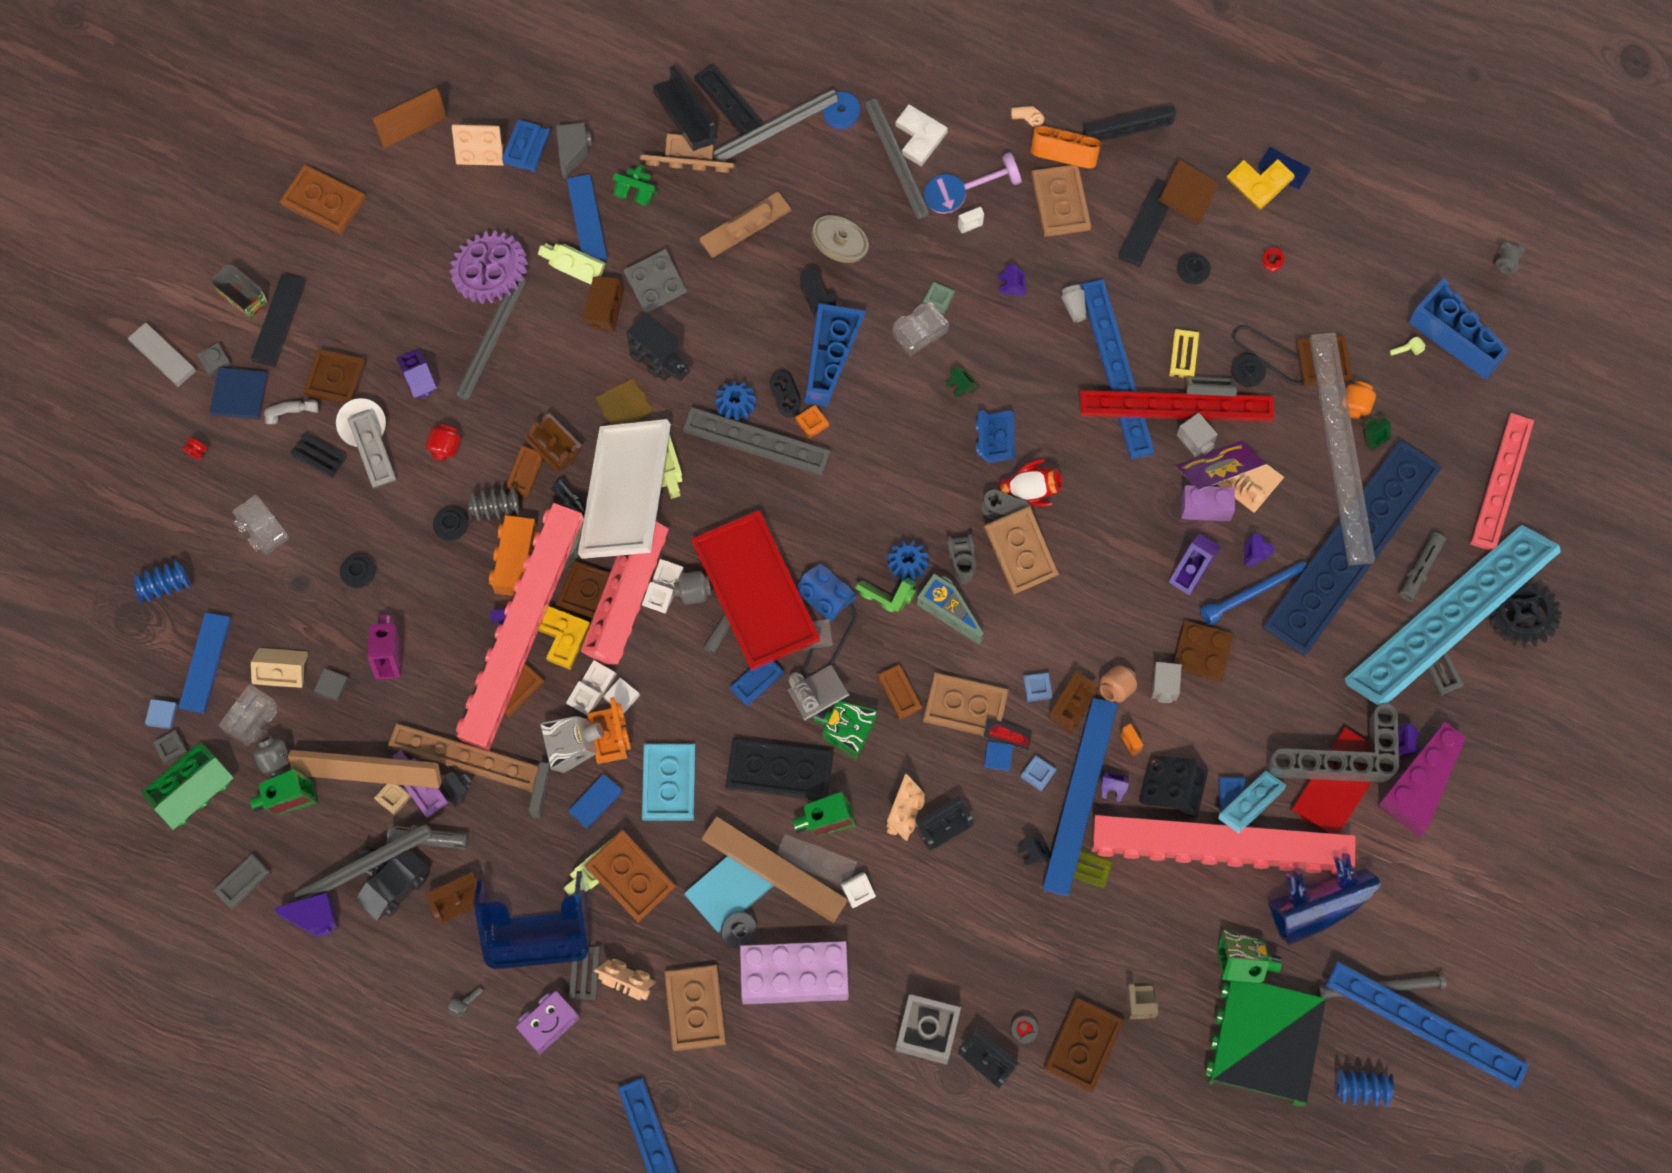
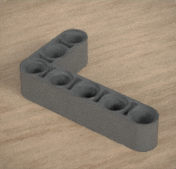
[1268,704,1399,782]

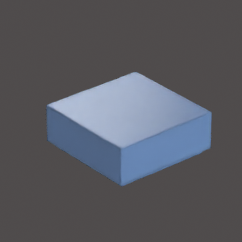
[1023,672,1053,702]
[145,699,178,729]
[1021,755,1057,792]

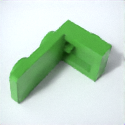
[855,578,917,612]

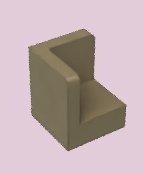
[1126,983,1158,1019]

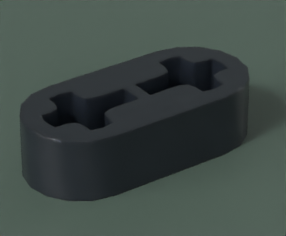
[770,372,800,418]

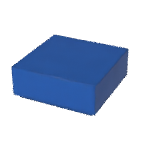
[984,741,1013,772]

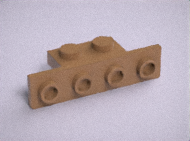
[640,134,736,173]
[700,192,791,258]

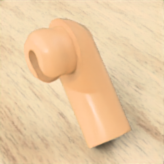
[1011,106,1044,127]

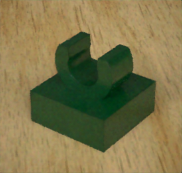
[946,367,979,397]
[1363,417,1391,451]

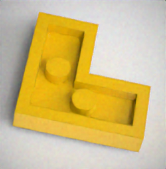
[1227,159,1295,210]
[538,606,590,670]

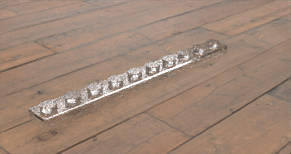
[1310,333,1375,566]

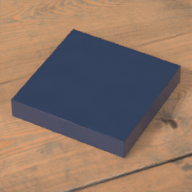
[210,367,268,420]

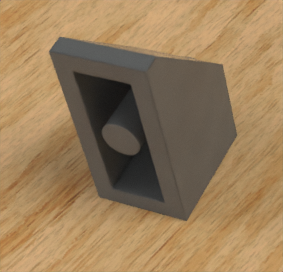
[556,123,592,179]

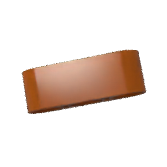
[1030,126,1101,168]

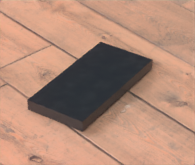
[725,738,834,801]

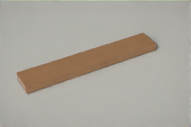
[388,723,538,792]
[288,750,442,788]
[702,817,848,923]

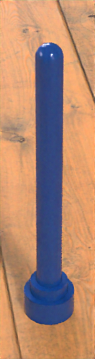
[1200,561,1308,625]

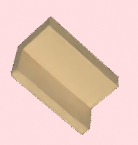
[251,648,308,688]

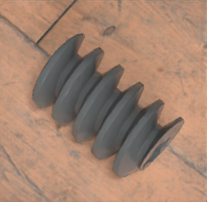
[468,487,520,523]

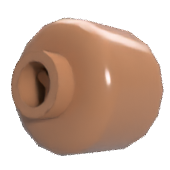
[1099,665,1137,703]

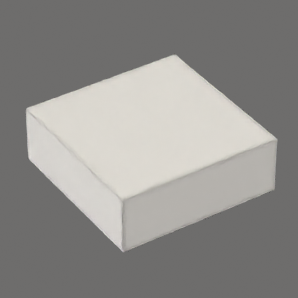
[958,207,984,233]
[603,678,640,713]
[840,872,876,908]

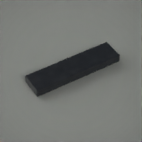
[694,64,764,136]
[1083,105,1176,142]
[1118,179,1170,268]
[251,274,306,367]

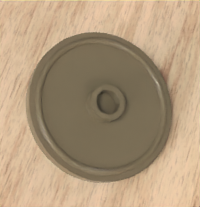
[811,215,869,263]

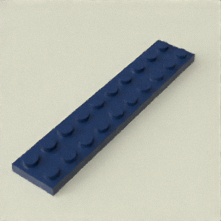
[1262,440,1442,657]

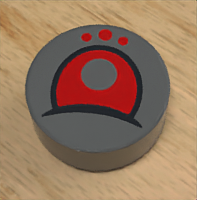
[1011,1016,1038,1044]

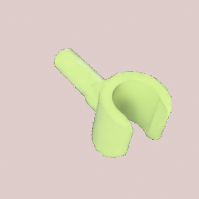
[1389,337,1426,356]

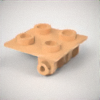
[452,125,504,165]
[1216,464,1284,513]
[886,774,925,841]
[594,959,656,1000]

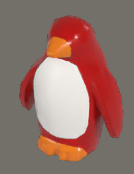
[998,459,1063,507]

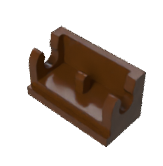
[583,277,624,332]
[525,413,582,472]
[1048,671,1098,734]
[424,872,487,925]

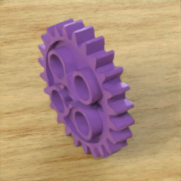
[450,231,528,304]

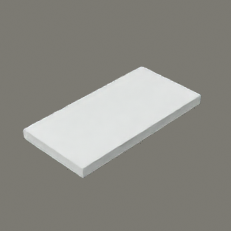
[578,419,671,559]

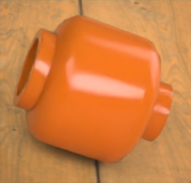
[1340,381,1376,419]

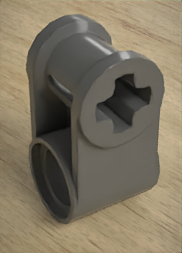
[981,489,1031,521]
[946,534,976,584]

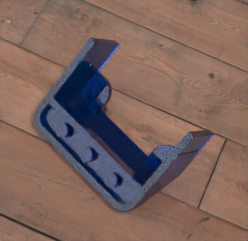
[473,871,589,969]

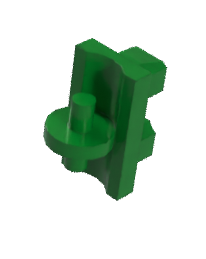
[612,164,659,207]

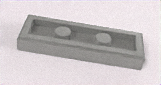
[128,323,196,387]
[347,411,396,489]

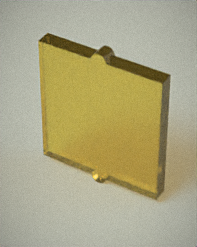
[596,379,653,425]

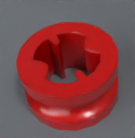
[1262,248,1285,271]
[182,438,208,460]

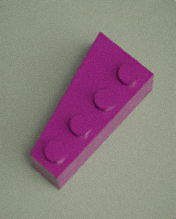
[1378,722,1466,838]

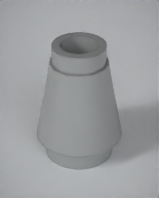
[1061,285,1087,323]

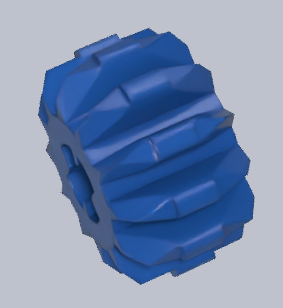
[715,380,756,422]
[887,540,929,582]

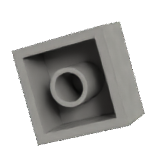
[896,994,961,1064]

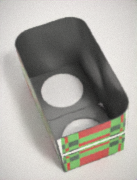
[212,265,267,319]

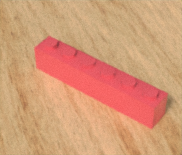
[581,521,669,664]

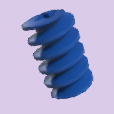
[133,560,191,604]
[1335,1069,1394,1107]

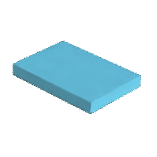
[642,744,695,821]
[684,856,774,934]

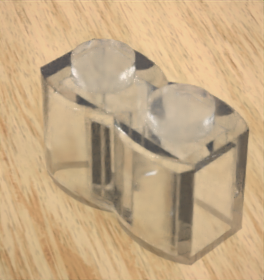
[892,302,949,356]

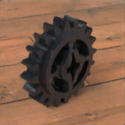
[1489,582,1562,648]

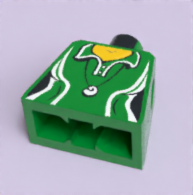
[813,701,877,760]
[1217,930,1282,983]

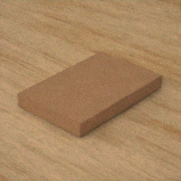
[1031,165,1091,237]
[983,506,1059,595]
[923,672,1009,736]
[664,965,726,1051]

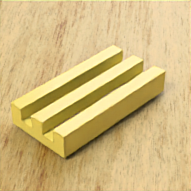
[1169,329,1199,378]

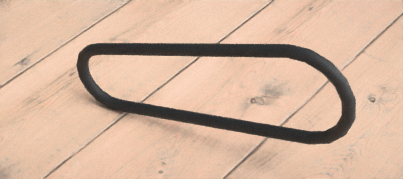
[1233,325,1303,385]
[802,604,857,679]

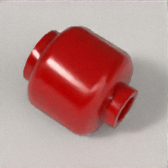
[425,424,461,462]

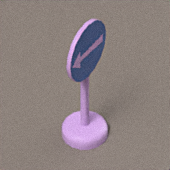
[924,152,1022,214]

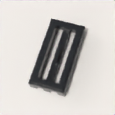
[290,433,346,478]

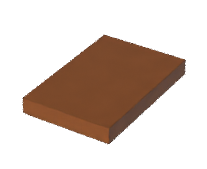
[373,88,447,148]
[279,164,366,235]
[584,830,676,923]

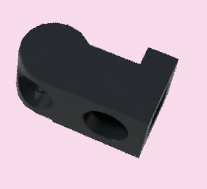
[800,268,836,318]

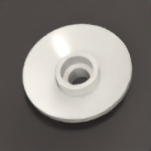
[336,399,386,447]

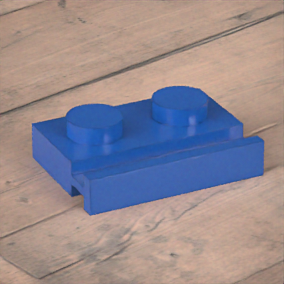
[502,119,551,173]

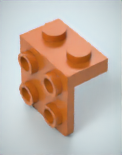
[588,697,631,764]

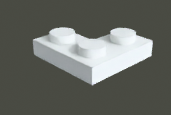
[896,105,948,167]

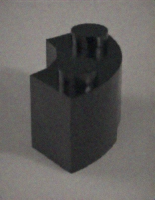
[355,849,430,921]

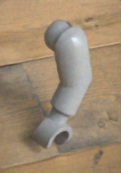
[264,399,319,424]

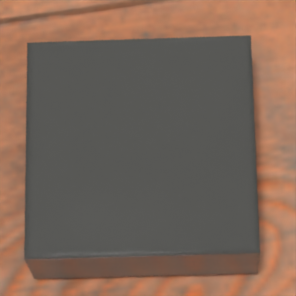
[314,668,349,702]
[152,730,188,766]

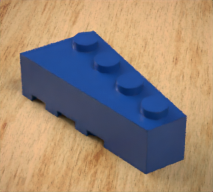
[1408,278,1509,380]
[804,303,866,407]

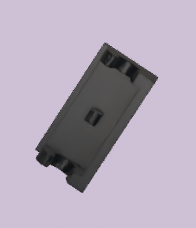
[915,796,974,852]
[958,1028,1019,1089]

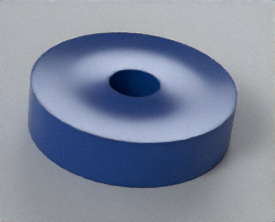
[823,92,860,129]

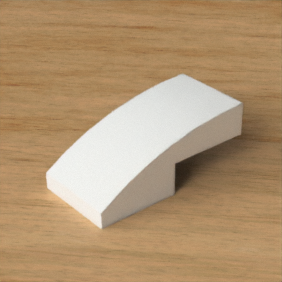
[642,559,685,614]
[566,660,617,716]

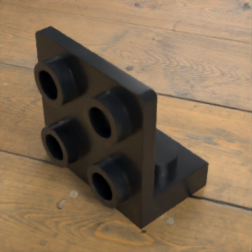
[1139,755,1209,818]

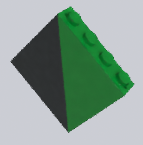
[1205,980,1326,1107]

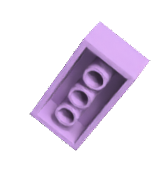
[740,942,848,1004]

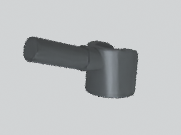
[448,987,483,1016]

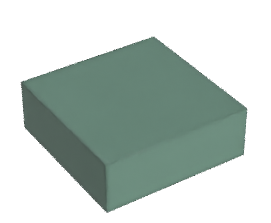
[923,282,955,314]

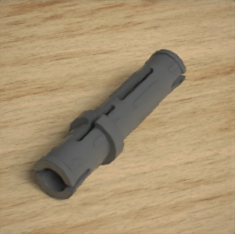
[1399,533,1447,602]

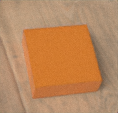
[795,405,829,439]
[1120,724,1144,756]

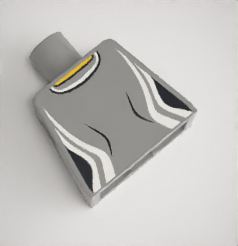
[540,716,604,773]

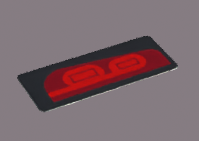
[984,718,1032,750]

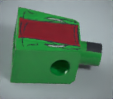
[250,769,318,815]
[792,792,856,837]

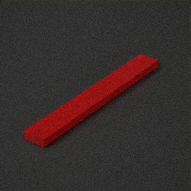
[1079,390,1275,421]

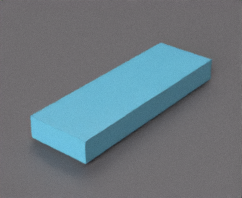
[1218,770,1286,834]

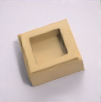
[374,784,411,816]

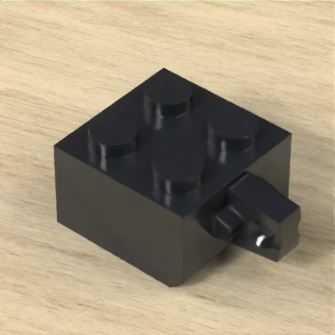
[626,312,690,381]

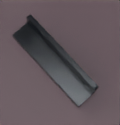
[653,66,714,151]

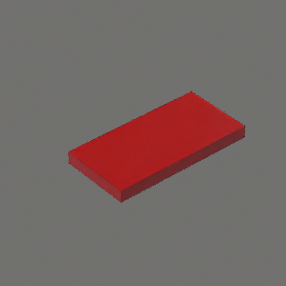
[1291,727,1384,834]

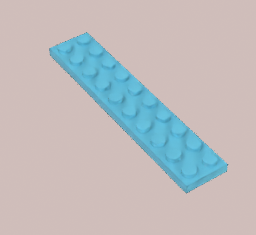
[1345,525,1561,706]

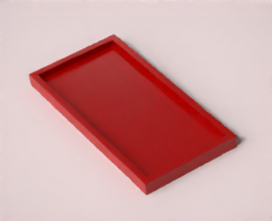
[691,510,820,671]

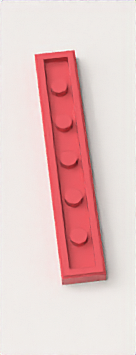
[1470,413,1534,551]

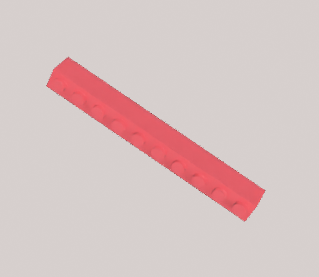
[456,503,584,751]
[1091,815,1355,875]

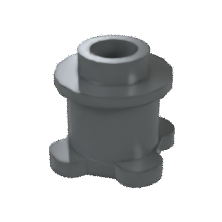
[1495,242,1525,274]

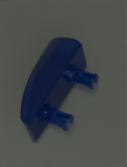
[1268,853,1381,945]

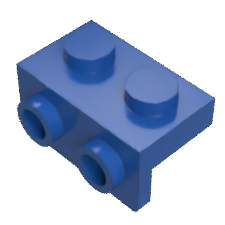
[976,410,1015,464]
[796,563,857,622]

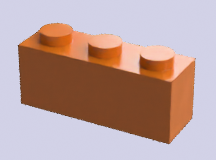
[489,515,537,596]

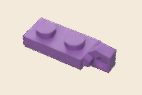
[393,750,448,818]

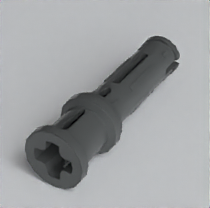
[387,822,468,850]

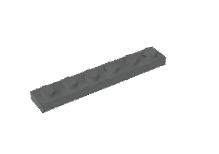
[683,407,830,476]

